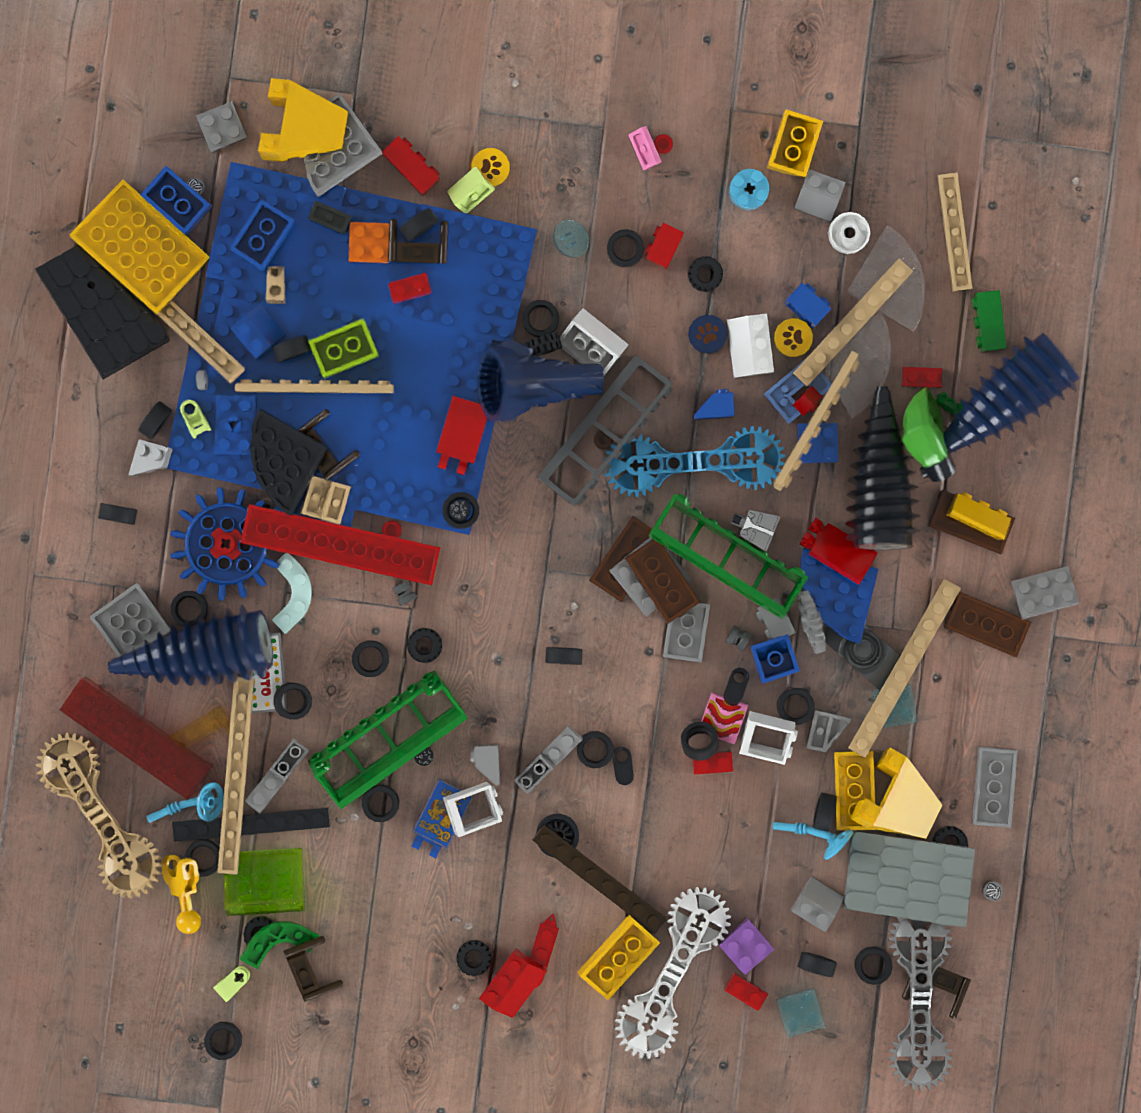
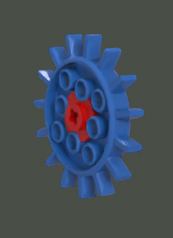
[170,487,280,601]

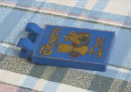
[411,779,474,859]

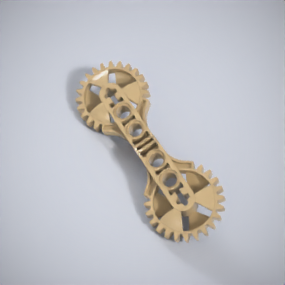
[36,733,162,898]

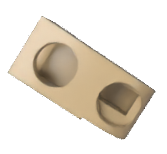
[266,266,285,304]

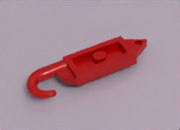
[530,914,559,988]

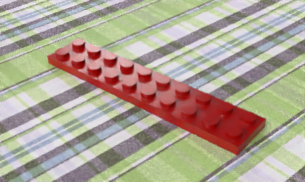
[240,504,441,586]

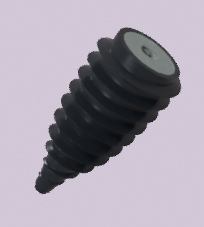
[845,386,921,550]

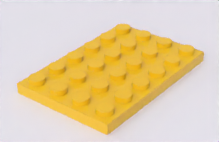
[69,179,210,315]

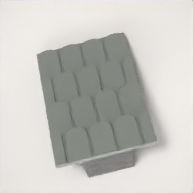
[843,830,975,928]

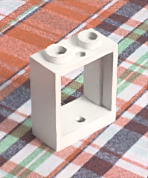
[739,711,798,765]
[443,782,503,837]

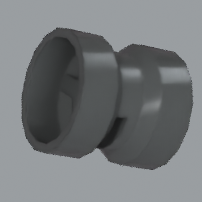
[392,581,418,606]
[725,625,752,651]

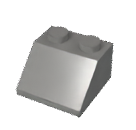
[794,169,846,222]
[471,744,500,785]
[791,876,844,932]

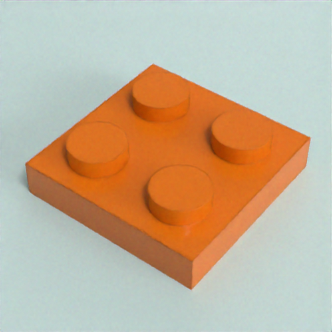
[349,222,389,263]

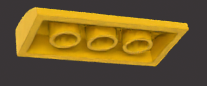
[834,750,876,830]
[577,915,660,1000]

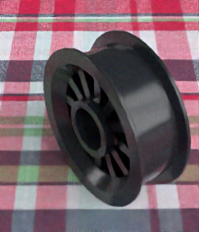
[536,814,579,857]

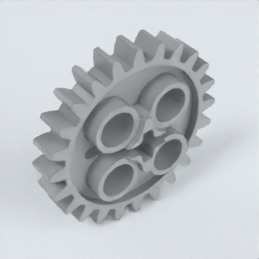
[798,590,826,654]

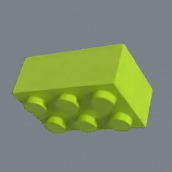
[309,319,379,379]

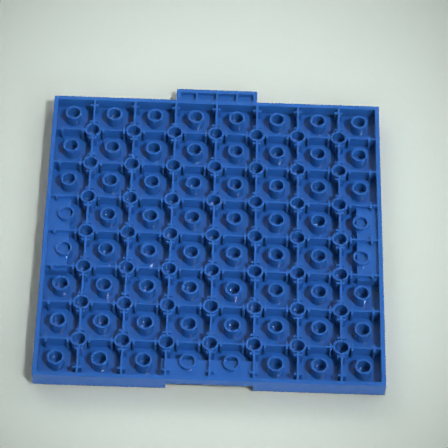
[167,162,537,535]

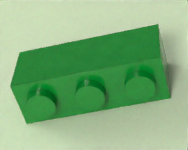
[971,290,1007,352]

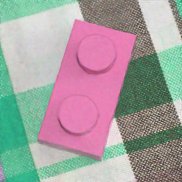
[629,126,661,171]

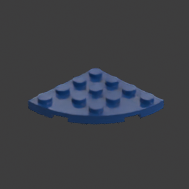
[800,549,878,644]

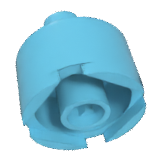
[729,169,769,211]

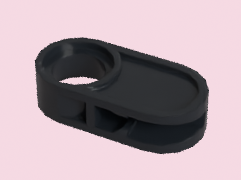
[723,668,749,706]
[613,747,634,785]

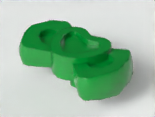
[936,392,962,416]

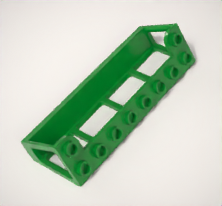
[648,494,808,619]
[308,670,468,809]

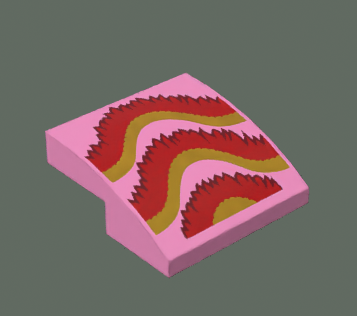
[701,692,748,744]

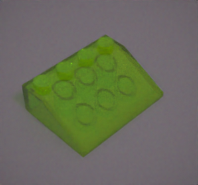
[224,848,305,916]

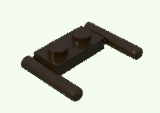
[388,219,448,264]
[298,409,360,481]
[283,936,344,1002]
[902,958,971,1019]

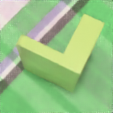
[447,167,495,214]

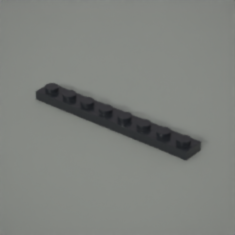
[172,807,330,842]

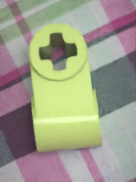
[180,400,212,439]
[213,966,250,1002]

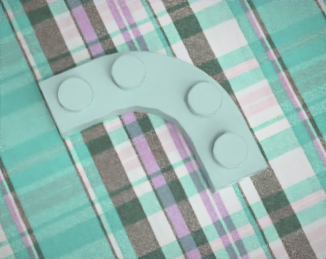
[272,553,312,634]

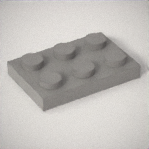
[1011,566,1079,620]
[663,603,710,663]

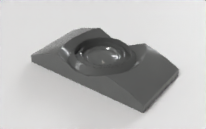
[824,625,900,690]

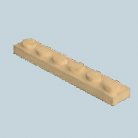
[937,172,973,292]
[157,300,245,383]

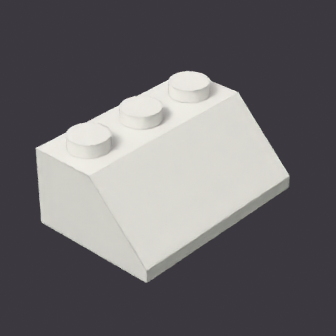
[560,308,629,376]
[727,314,774,378]

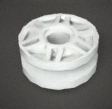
[828,212,870,254]

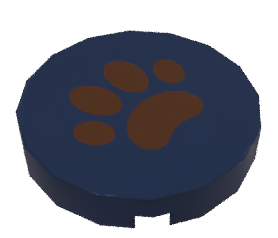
[688,315,727,354]

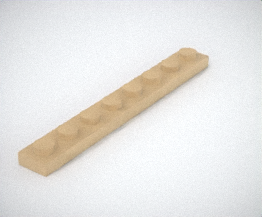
[792,258,913,387]
[774,351,860,491]
[235,380,394,394]

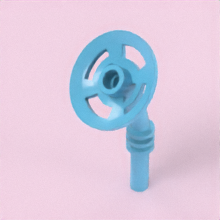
[146,782,224,823]
[773,822,853,860]

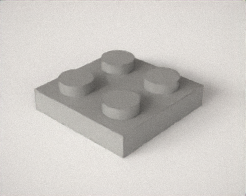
[196,101,247,153]

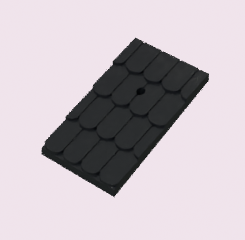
[35,245,170,380]

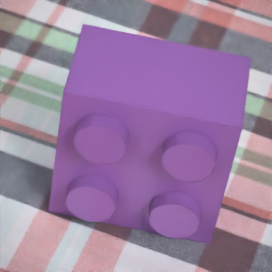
[718,918,774,975]

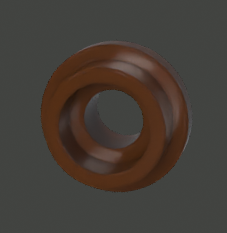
[594,431,613,450]

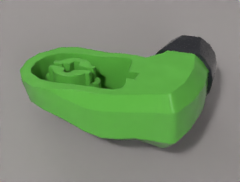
[902,387,956,482]

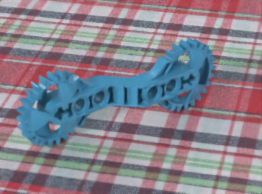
[603,426,786,497]

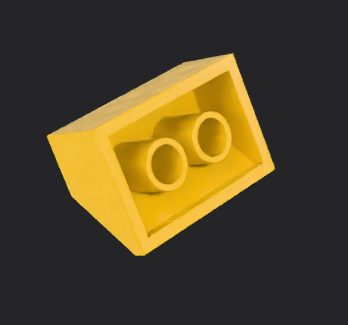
[767,109,823,178]
[946,491,1011,540]

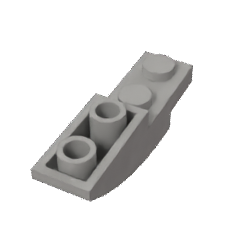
[514,725,583,794]
[245,739,309,814]

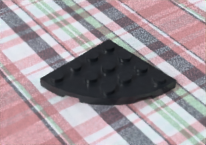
[250,409,328,516]

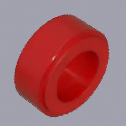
[654,134,673,154]
[382,521,402,538]

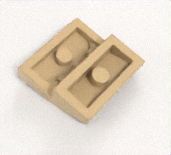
[300,476,351,524]

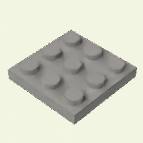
[609,537,691,616]
[90,583,170,657]

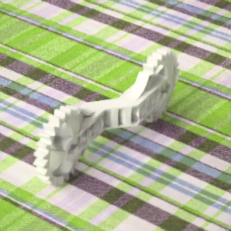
[614,887,731,1059]

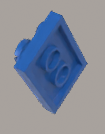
[214,395,256,455]

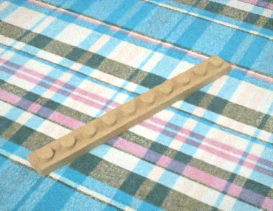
[848,579,961,758]
[218,677,255,874]

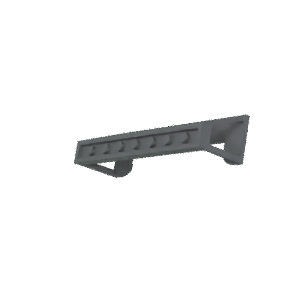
[537,355,673,507]

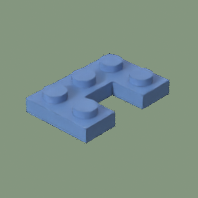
[763,360,832,424]

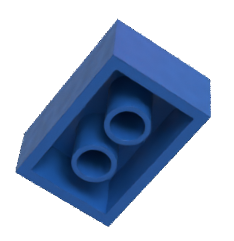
[140,166,213,236]
[229,199,295,272]

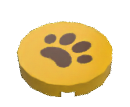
[471,148,510,187]
[774,318,813,357]

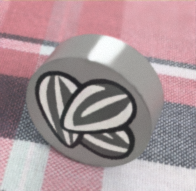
[186,178,205,196]
[196,370,208,390]
[983,881,1003,901]

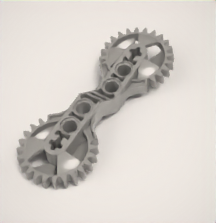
[888,917,953,1091]

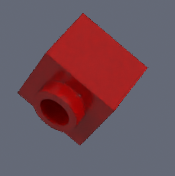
[793,386,823,416]

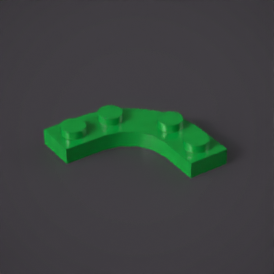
[239,921,320,969]

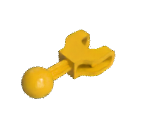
[161,854,201,934]

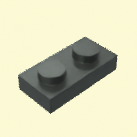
[308,201,352,235]

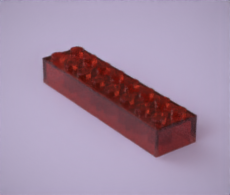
[59,676,213,800]

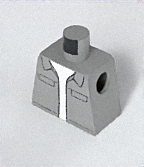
[731,510,780,552]

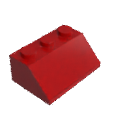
[479,948,547,1018]

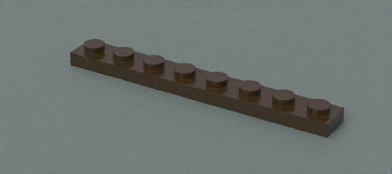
[532,824,667,934]

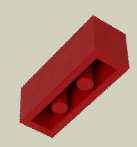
[382,136,440,196]

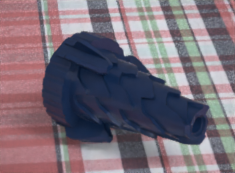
[478,340,604,422]

